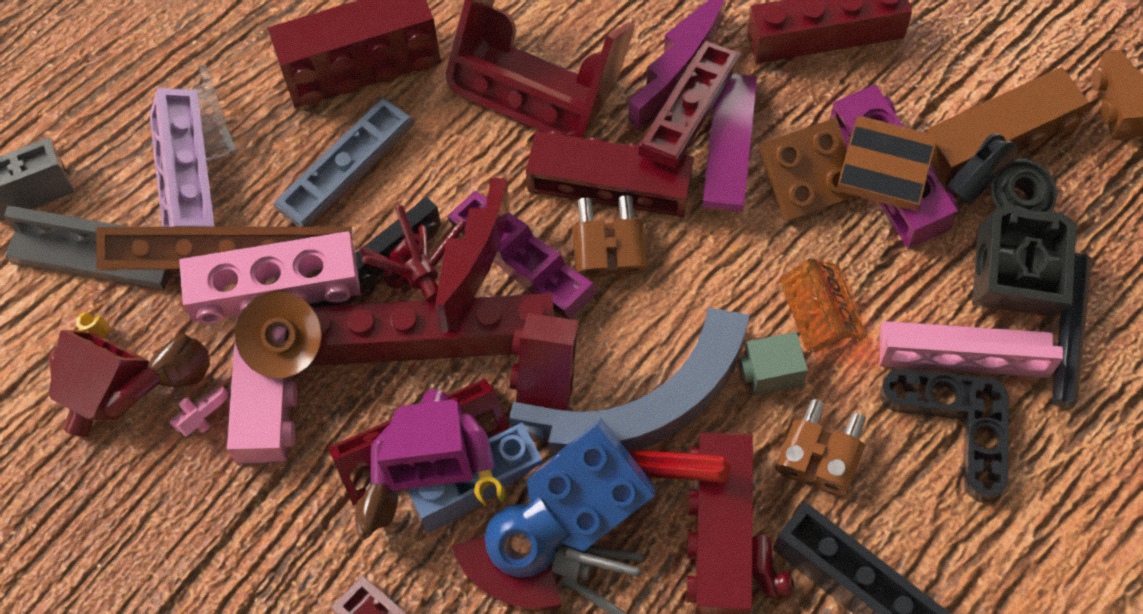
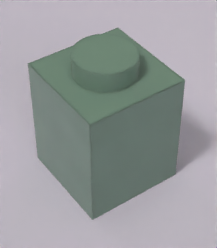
[739,332,808,396]

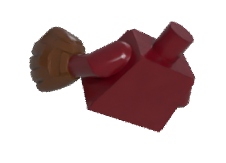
[48,313,210,437]

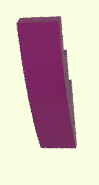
[628,0,726,129]
[702,74,757,212]
[447,191,597,319]

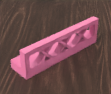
[880,321,1063,378]

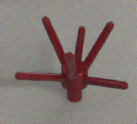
[359,204,467,302]

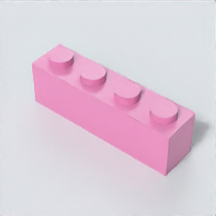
[227,315,298,463]

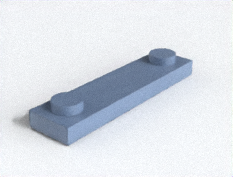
[273,97,414,227]

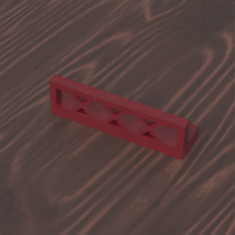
[328,379,509,506]

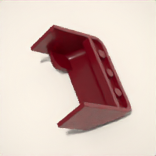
[446,0,635,138]

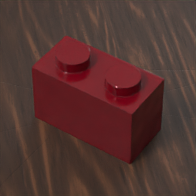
[510,313,579,411]

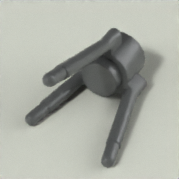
[552,543,644,614]

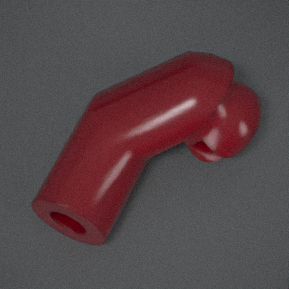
[384,233,425,289]
[752,535,795,600]

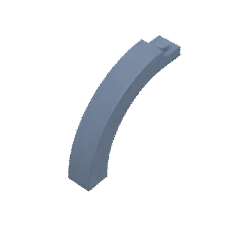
[510,307,750,457]

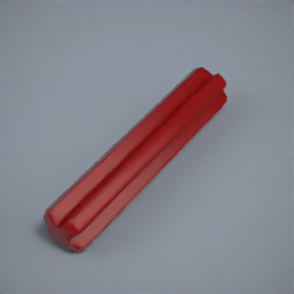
[627,450,731,483]

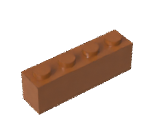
[925,67,1089,186]

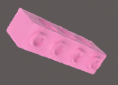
[179,231,361,324]

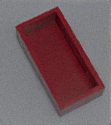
[267,0,441,108]

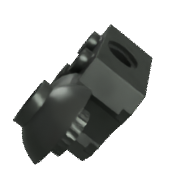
[972,159,1077,317]

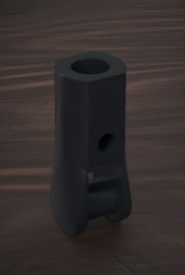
[947,133,1018,206]

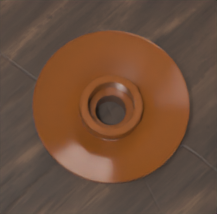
[235,292,322,378]

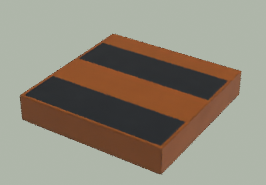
[836,115,937,212]

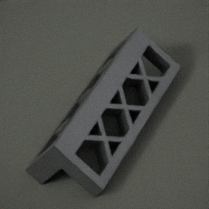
[4,206,171,290]

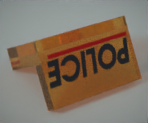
[779,258,867,353]

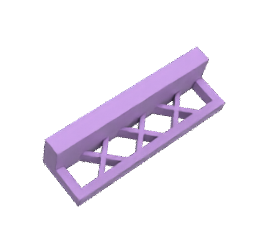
[150,88,214,227]

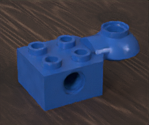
[485,418,656,578]

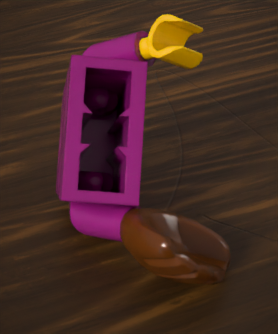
[355,390,505,540]

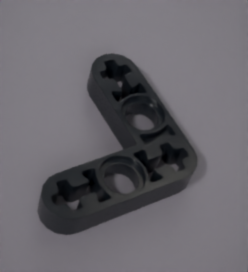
[879,369,1008,503]

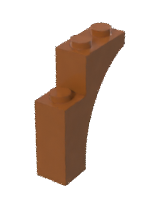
[1092,49,1143,139]

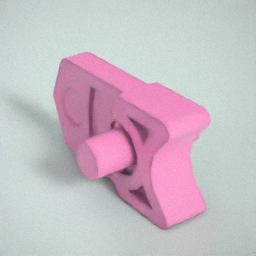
[169,386,228,437]

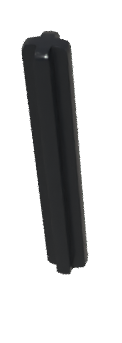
[1052,253,1092,409]

